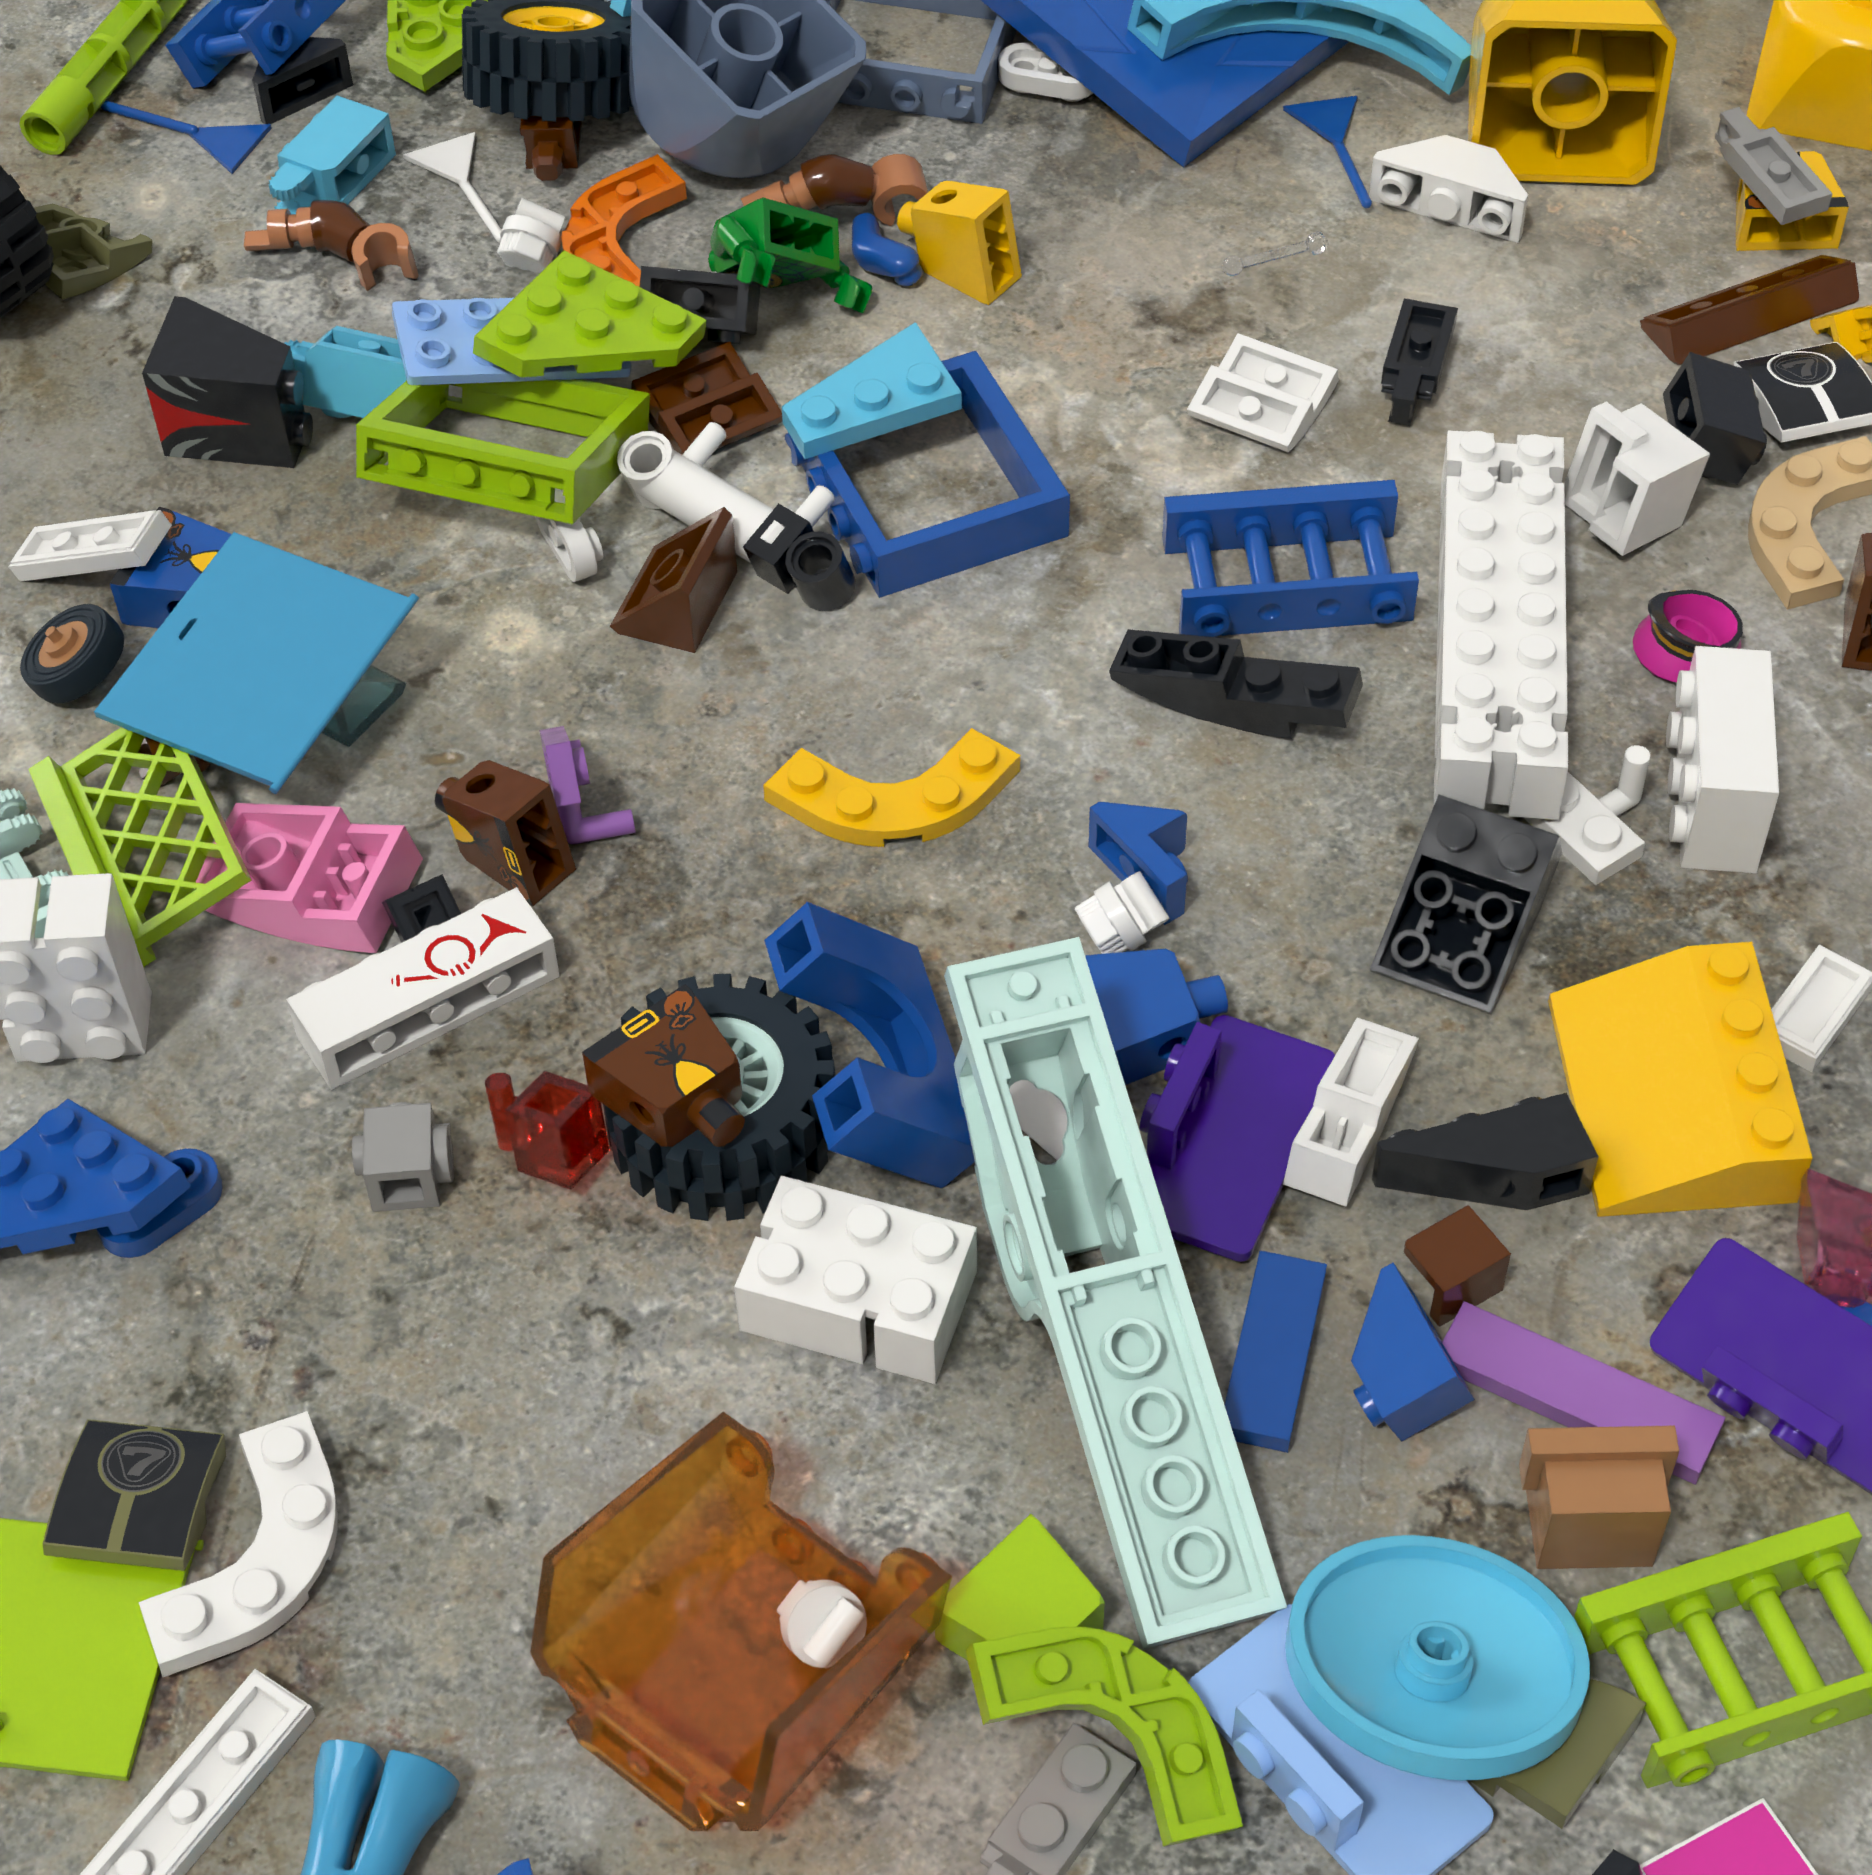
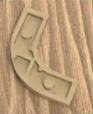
[1748,436,1872,610]

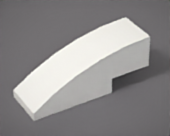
[1283,1017,1419,1207]

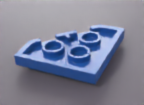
[0,1099,191,1254]

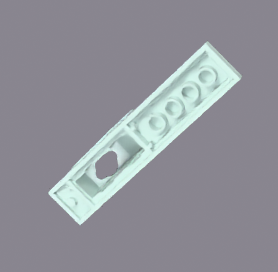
[944,937,1287,1649]

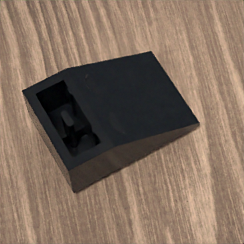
[1370,794,1562,1015]

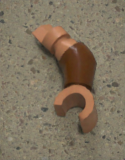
[741,154,928,226]
[244,200,419,291]

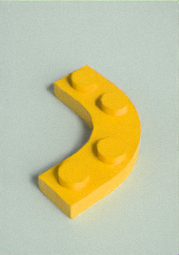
[763,728,1021,847]

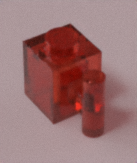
[485,1071,610,1190]

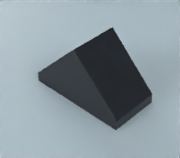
[252,37,353,124]

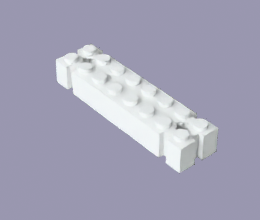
[1433,430,1568,820]

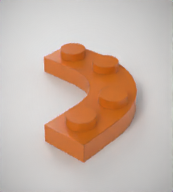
[562,154,687,287]

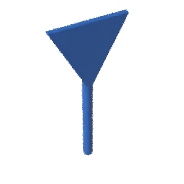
[1283,95,1372,209]
[101,101,272,174]

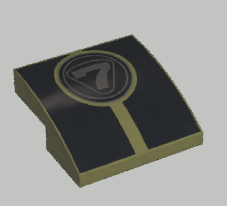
[43,1419,226,1571]

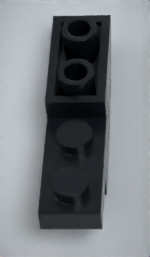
[1109,629,1363,739]

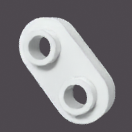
[998,43,1093,102]
[535,488,603,582]

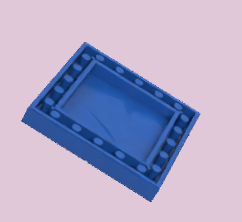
[981,0,1350,167]

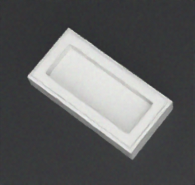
[1771,945,1872,1072]

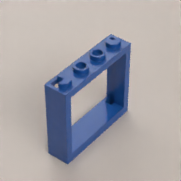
[785,351,1070,598]

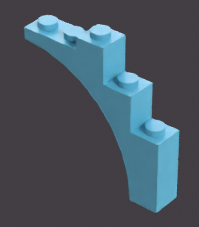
[1127,0,1471,95]

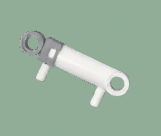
[617,422,856,611]

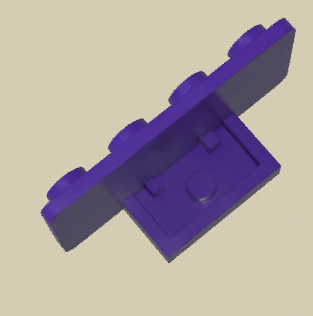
[1139,1015,1335,1262]
[1650,1238,1872,1495]

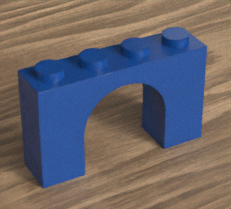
[764,902,975,1188]

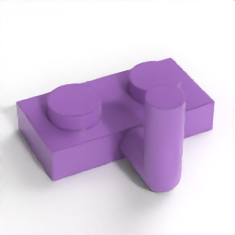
[539,726,635,844]

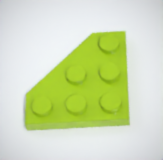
[386,0,488,92]
[473,250,707,378]

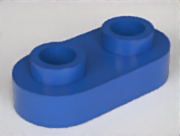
[97,1148,223,1258]

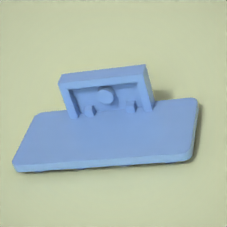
[1189,1604,1494,1875]

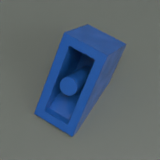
[1351,1262,1475,1442]

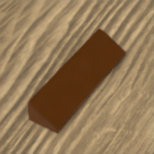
[1640,255,1859,365]

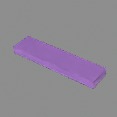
[1442,1301,1726,1485]

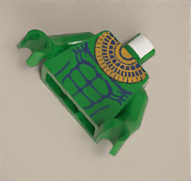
[708,197,872,313]

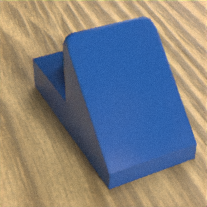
[1088,802,1188,925]

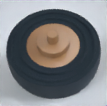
[20,604,124,704]

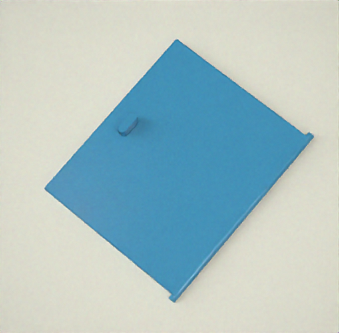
[94,532,419,794]

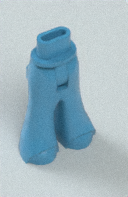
[300,1739,460,1875]

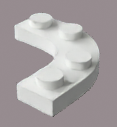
[139,1411,338,1677]

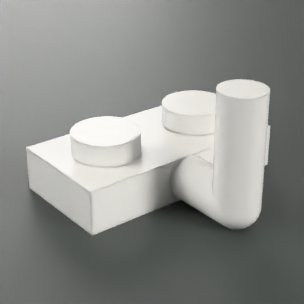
[1523,745,1650,885]

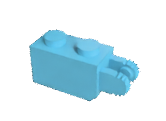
[269,95,396,215]
[284,326,407,418]

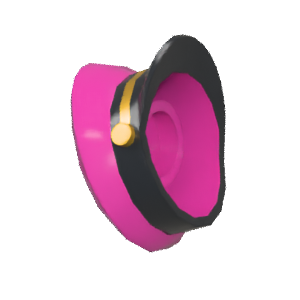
[1633,589,1743,683]

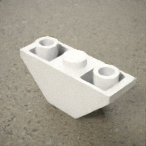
[1369,135,1528,243]

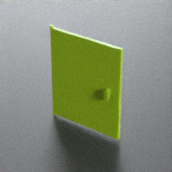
[0,1518,204,1781]

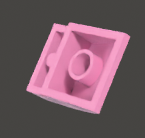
[196,803,423,953]

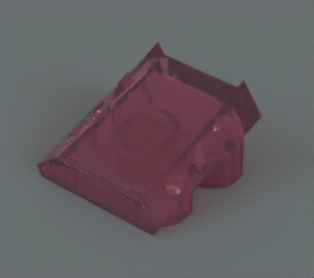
[1797,1168,1872,1307]

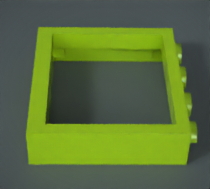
[356,379,650,524]

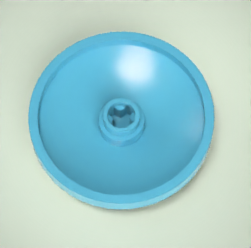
[1285,1535,1590,1781]

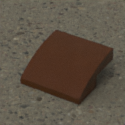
[631,341,783,455]

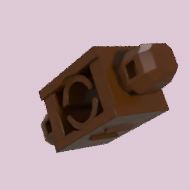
[520,116,582,181]

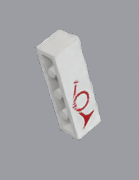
[286,887,560,1090]

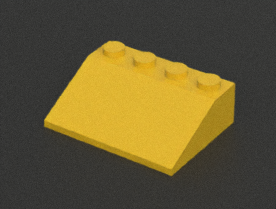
[1548,942,1813,1217]

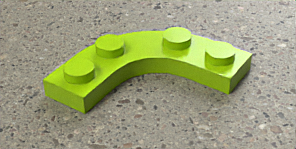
[965,1627,1243,1847]

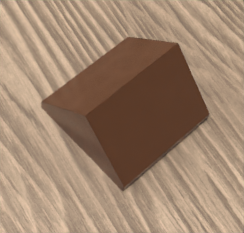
[610,507,737,653]

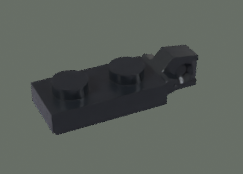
[1381,298,1458,426]

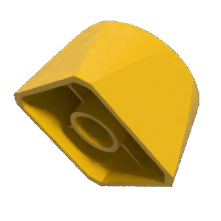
[1468,0,1677,185]
[1747,0,1872,151]

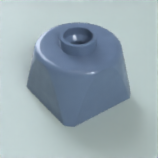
[629,0,866,178]

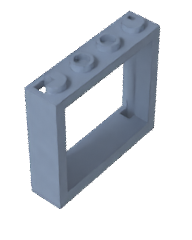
[825,0,1017,124]

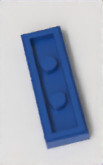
[1225,1250,1327,1453]

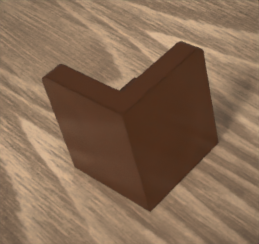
[1404,1205,1511,1327]

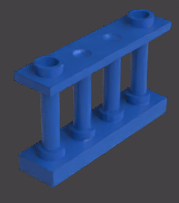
[165,0,345,88]
[1162,480,1419,637]

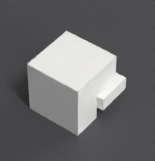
[1564,401,1710,556]

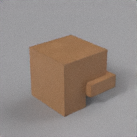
[1519,1425,1679,1569]

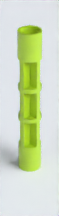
[19,0,189,155]

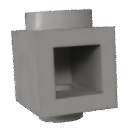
[352,1102,454,1212]

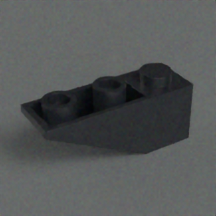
[1372,1093,1599,1210]

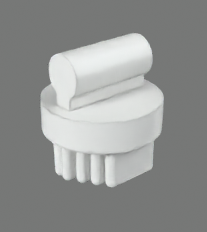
[497,198,565,273]
[1075,871,1170,954]
[777,1580,867,1669]

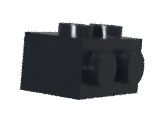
[640,266,761,344]
[1663,352,1767,485]

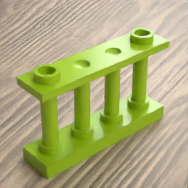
[1574,1512,1872,1789]

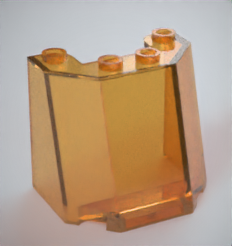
[530,1411,952,1831]

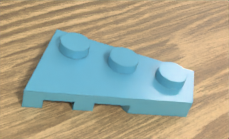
[782,322,962,459]

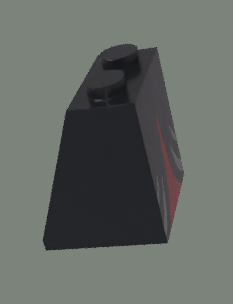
[142,296,313,468]

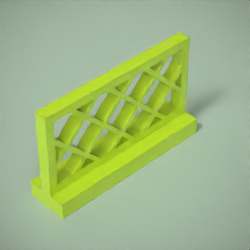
[28,727,252,967]

